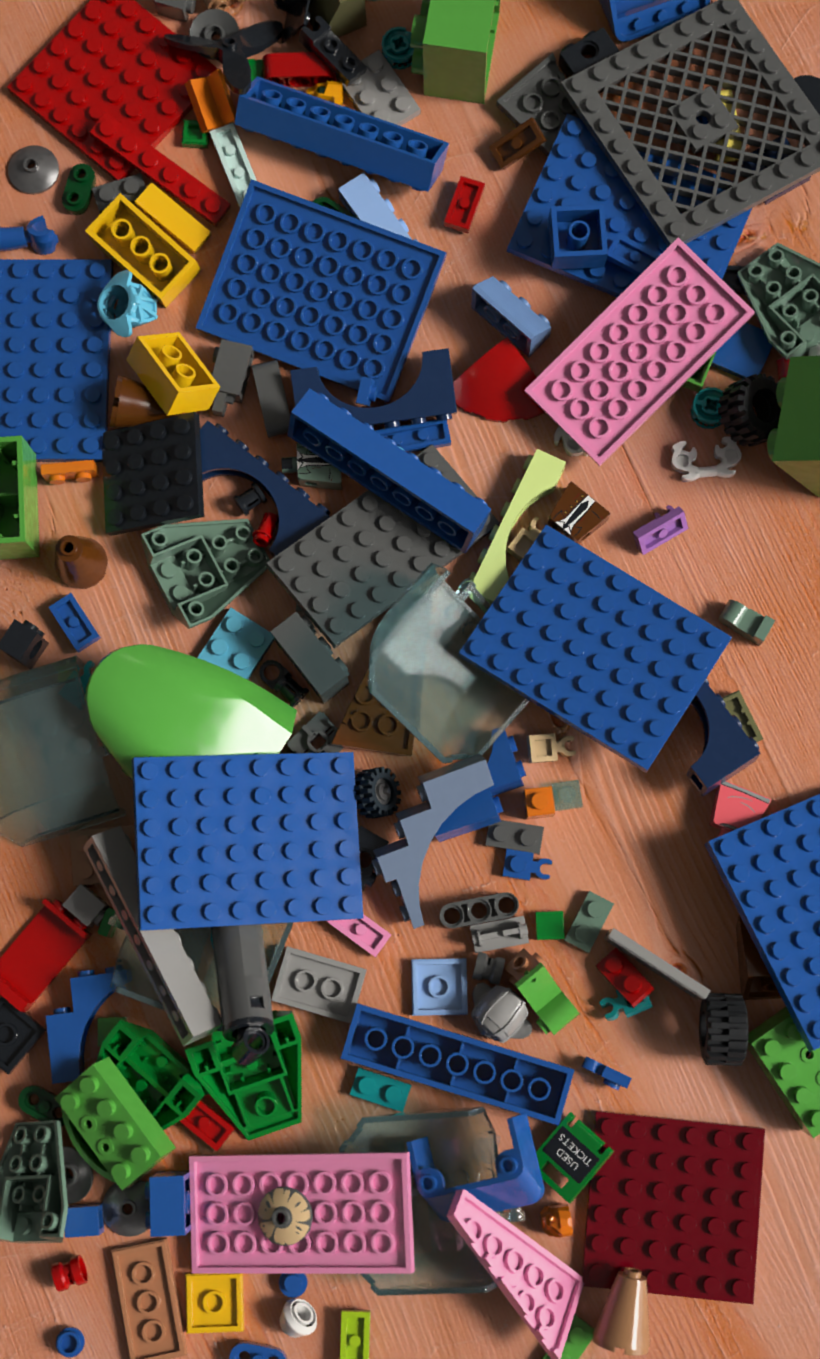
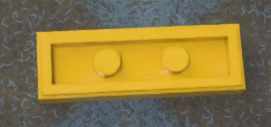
[135,182,211,254]

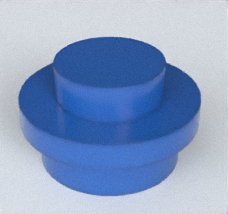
[279,1274,308,1298]
[56,1327,85,1357]

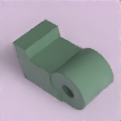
[718,600,776,646]

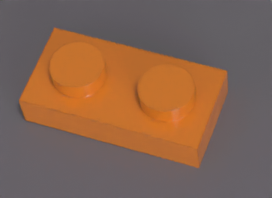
[40,460,99,485]

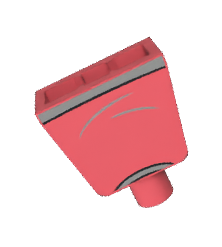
[709,781,771,837]

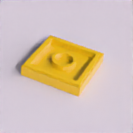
[185,1273,244,1334]

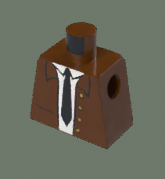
[548,481,610,544]

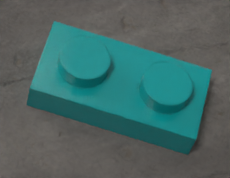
[350,1067,412,1112]

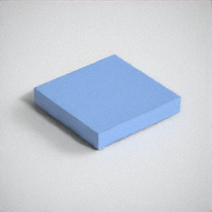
[411,958,468,1016]

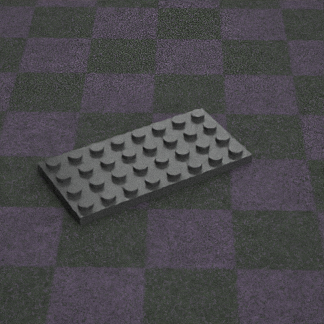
[266,445,500,649]

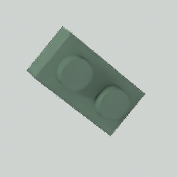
[564,891,614,953]

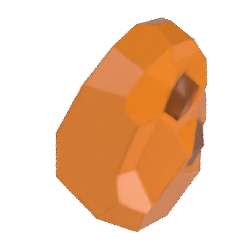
[540,1203,573,1238]

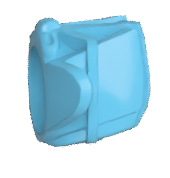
[97,270,158,337]

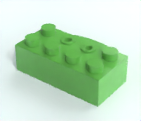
[747,1007,820,1138]
[55,1057,176,1190]

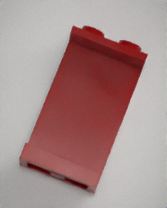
[0,898,92,1012]

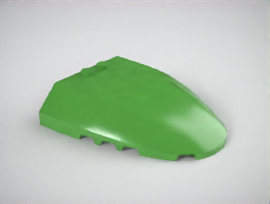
[85,644,297,781]

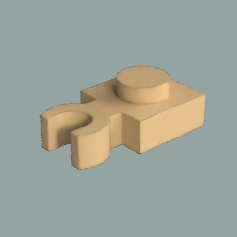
[506,517,551,562]
[526,733,576,763]

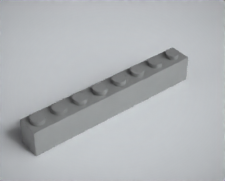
[83,826,222,1046]

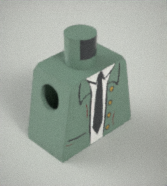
[281,443,342,490]

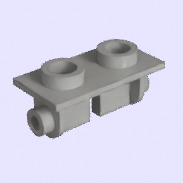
[470,916,529,953]

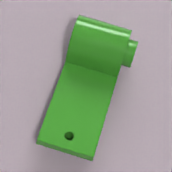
[515,963,580,1035]

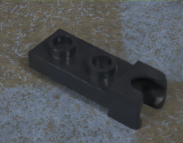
[299,16,367,87]

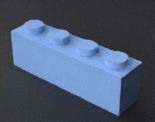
[338,172,418,242]

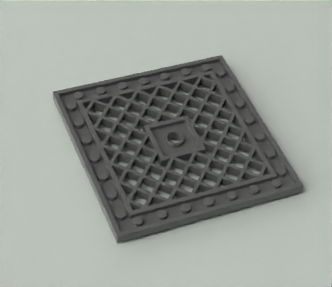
[560,0,820,247]

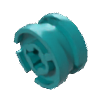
[381,27,414,70]
[690,387,723,429]

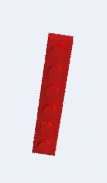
[90,112,231,227]

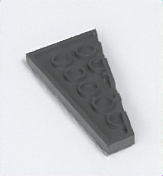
[496,52,581,157]

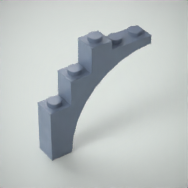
[371,754,494,929]

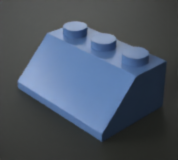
[471,276,551,358]

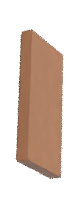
[111,1238,188,1359]

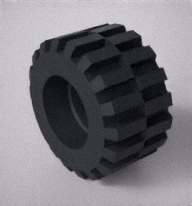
[718,374,781,447]
[699,993,748,1066]

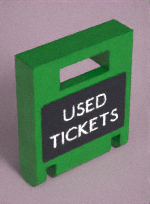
[536,1112,614,1204]

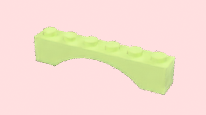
[466,449,566,606]

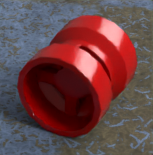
[51,1255,88,1292]

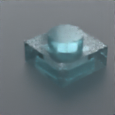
[551,780,583,812]

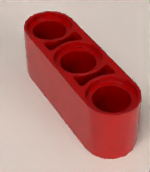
[262,52,336,88]

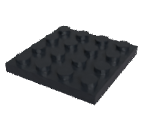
[102,412,204,536]

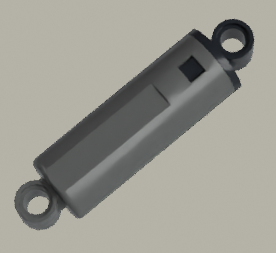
[211,924,275,1065]

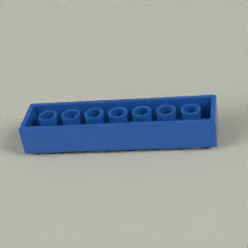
[234,76,449,192]
[287,388,491,553]
[341,1003,574,1126]

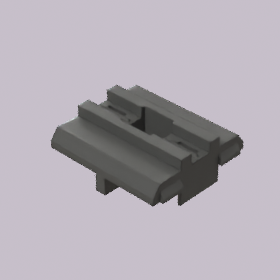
[287,711,344,753]

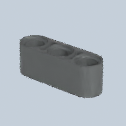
[252,360,290,438]
[440,892,519,929]

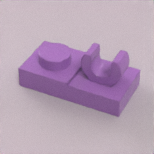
[633,505,688,555]

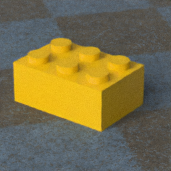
[126,332,220,416]

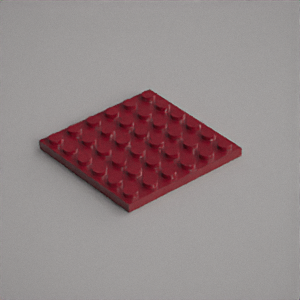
[582,1111,765,1305]

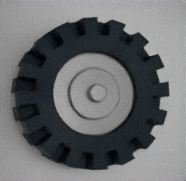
[354,767,401,819]

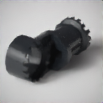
[259,660,309,708]

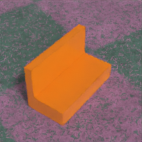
[185,69,236,133]

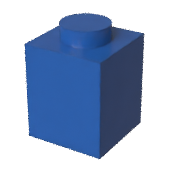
[65,1203,104,1238]

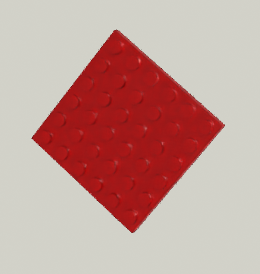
[7,0,218,181]

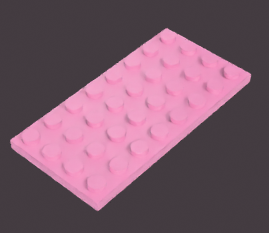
[524,237,755,466]
[189,1152,415,1274]

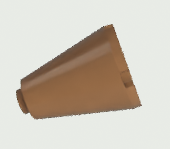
[592,1267,650,1356]

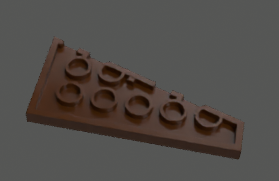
[330,593,432,756]

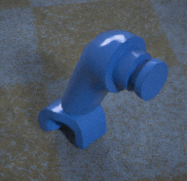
[0,215,59,255]

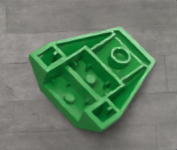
[185,1010,302,1141]
[96,1020,205,1130]

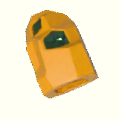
[305,81,343,106]

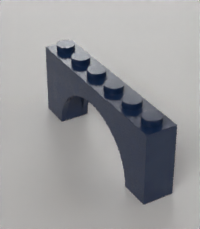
[290,348,457,429]
[200,420,330,557]
[686,678,760,796]

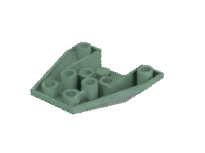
[737,242,820,360]
[140,519,270,629]
[0,1120,68,1243]

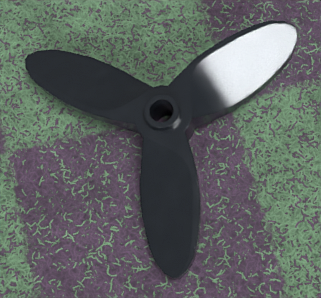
[164,20,283,95]

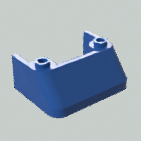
[599,0,710,42]
[406,1113,544,1222]

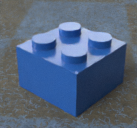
[548,204,608,270]
[145,1170,191,1237]

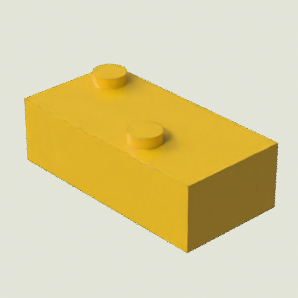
[85,193,201,308]

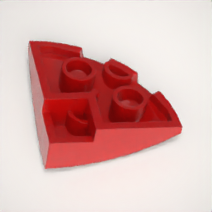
[453,337,545,423]

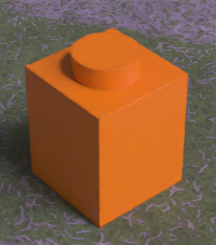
[523,786,555,820]

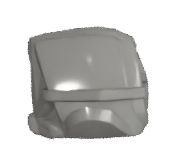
[471,983,532,1043]

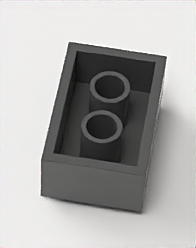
[270,612,350,704]

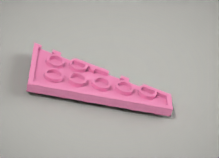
[447,1189,584,1359]

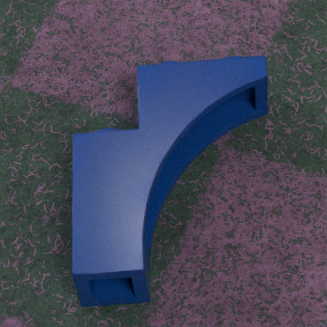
[435,729,526,842]
[46,966,131,1084]

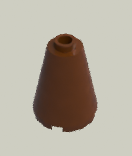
[109,376,182,428]
[55,535,108,589]

